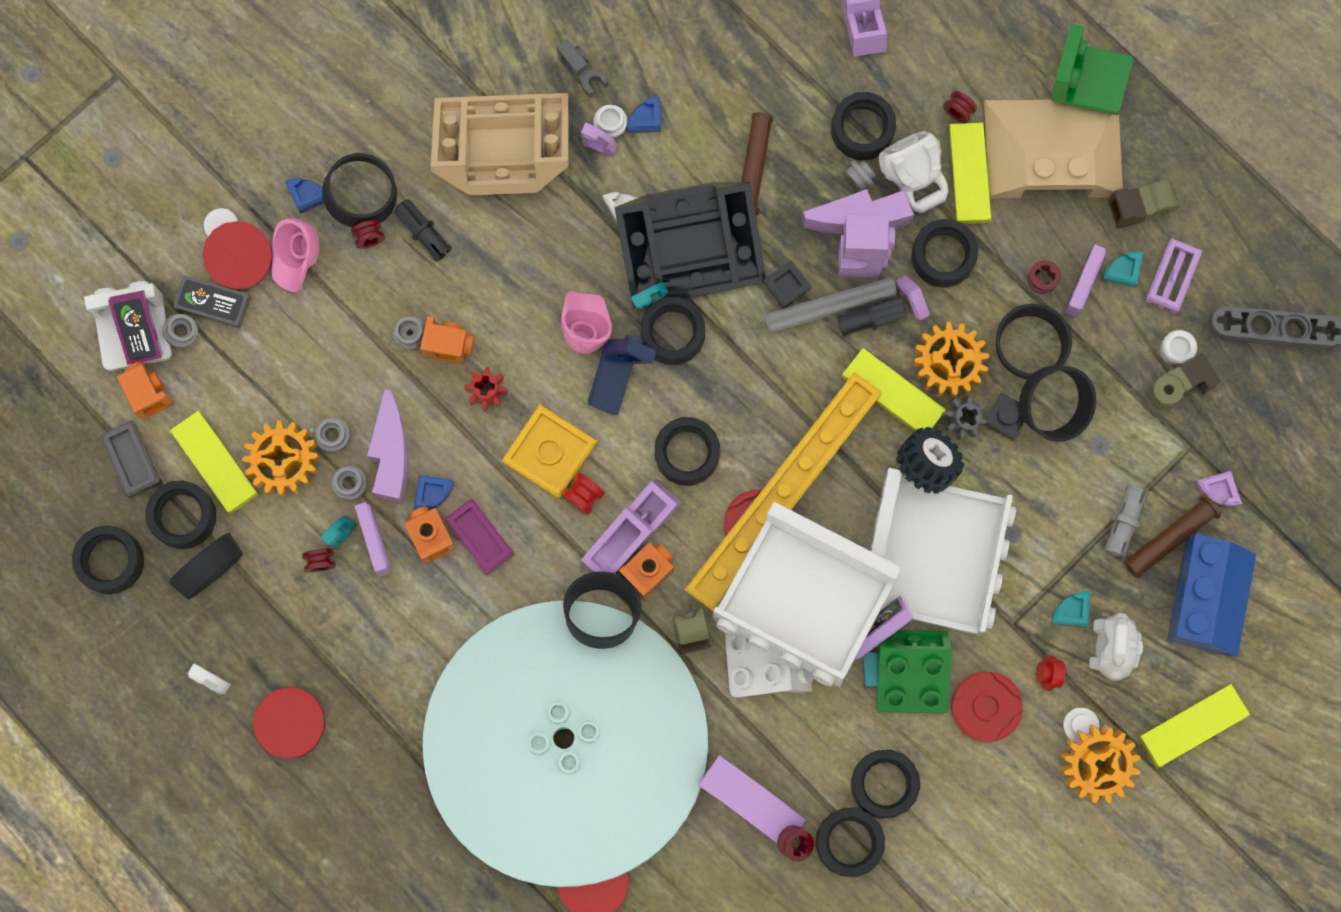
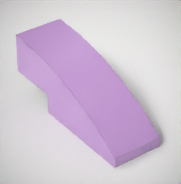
[841,0,887,57]
[801,189,914,235]
[367,389,409,505]
[581,479,683,574]
[698,755,806,843]

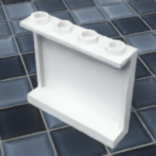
[869,468,1016,636]
[713,502,902,687]

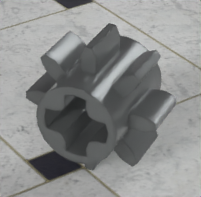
[941,396,987,440]

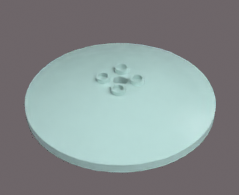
[423,601,708,887]

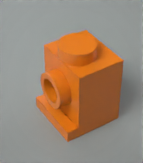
[420,316,475,365]
[117,362,173,420]
[404,506,456,565]
[619,542,674,600]

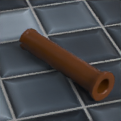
[741,112,773,216]
[1123,495,1221,579]

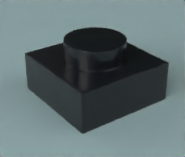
[763,260,812,309]
[983,393,1025,441]

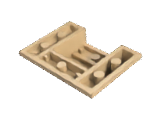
[431,93,569,195]
[983,100,1123,199]

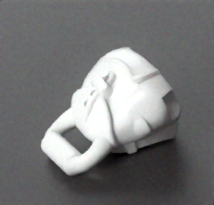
[879,131,949,214]
[1089,613,1143,681]

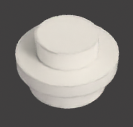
[594,105,627,138]
[1063,708,1099,742]

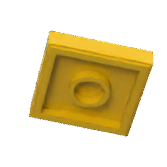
[501,404,597,500]

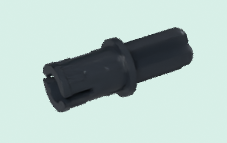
[395,199,452,262]
[837,298,907,337]

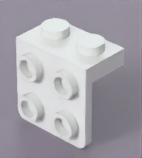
[84,281,172,371]
[725,633,813,698]

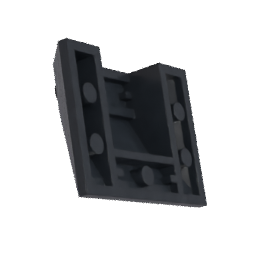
[614,182,766,308]

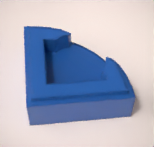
[627,96,661,133]
[285,178,324,214]
[413,475,455,510]

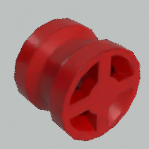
[561,472,605,515]

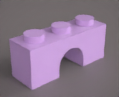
[838,214,895,279]

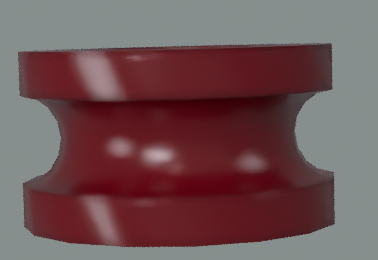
[943,91,977,123]
[351,220,385,249]
[1027,260,1061,294]
[302,548,336,573]
[777,825,814,862]

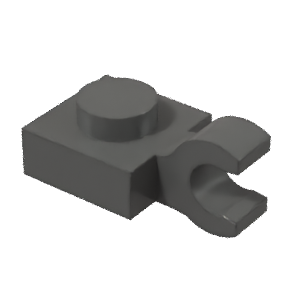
[556,39,608,98]

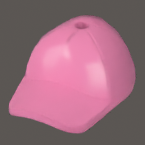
[272,218,320,292]
[561,291,612,354]

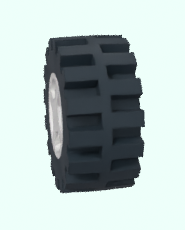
[896,427,964,494]

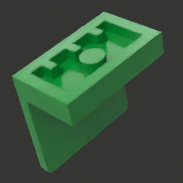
[1052,23,1134,115]
[876,630,952,713]

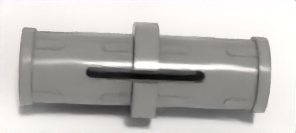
[1103,485,1149,558]

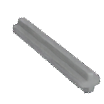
[765,277,897,333]

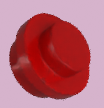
[1036,655,1066,691]

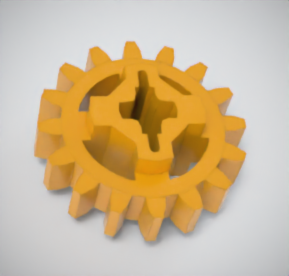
[913,322,989,398]
[242,420,320,497]
[1060,724,1141,803]

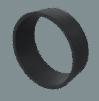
[322,153,397,228]
[996,303,1072,379]
[1019,366,1096,442]
[169,532,243,600]
[563,572,641,649]

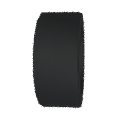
[831,92,896,160]
[911,219,978,288]
[641,297,705,365]
[654,417,720,486]
[146,480,216,549]
[72,525,144,595]
[851,749,920,819]
[816,808,885,877]

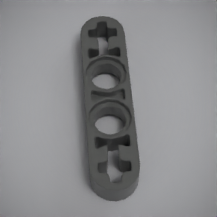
[1208,306,1341,350]

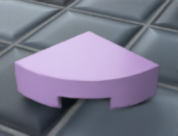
[581,122,618,156]
[896,275,930,320]
[1195,471,1242,507]

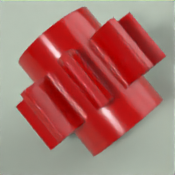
[464,367,508,412]

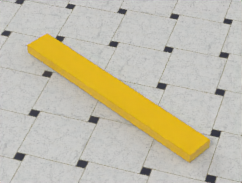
[685,372,882,613]

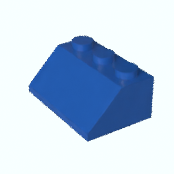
[1167,533,1256,657]

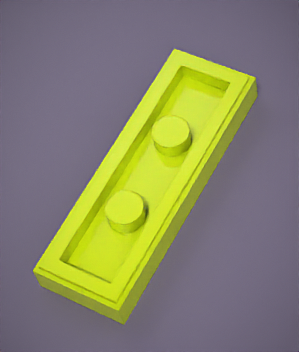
[948,122,991,224]
[842,348,946,431]
[170,410,259,515]
[1138,684,1250,768]

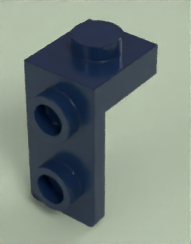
[588,335,656,415]

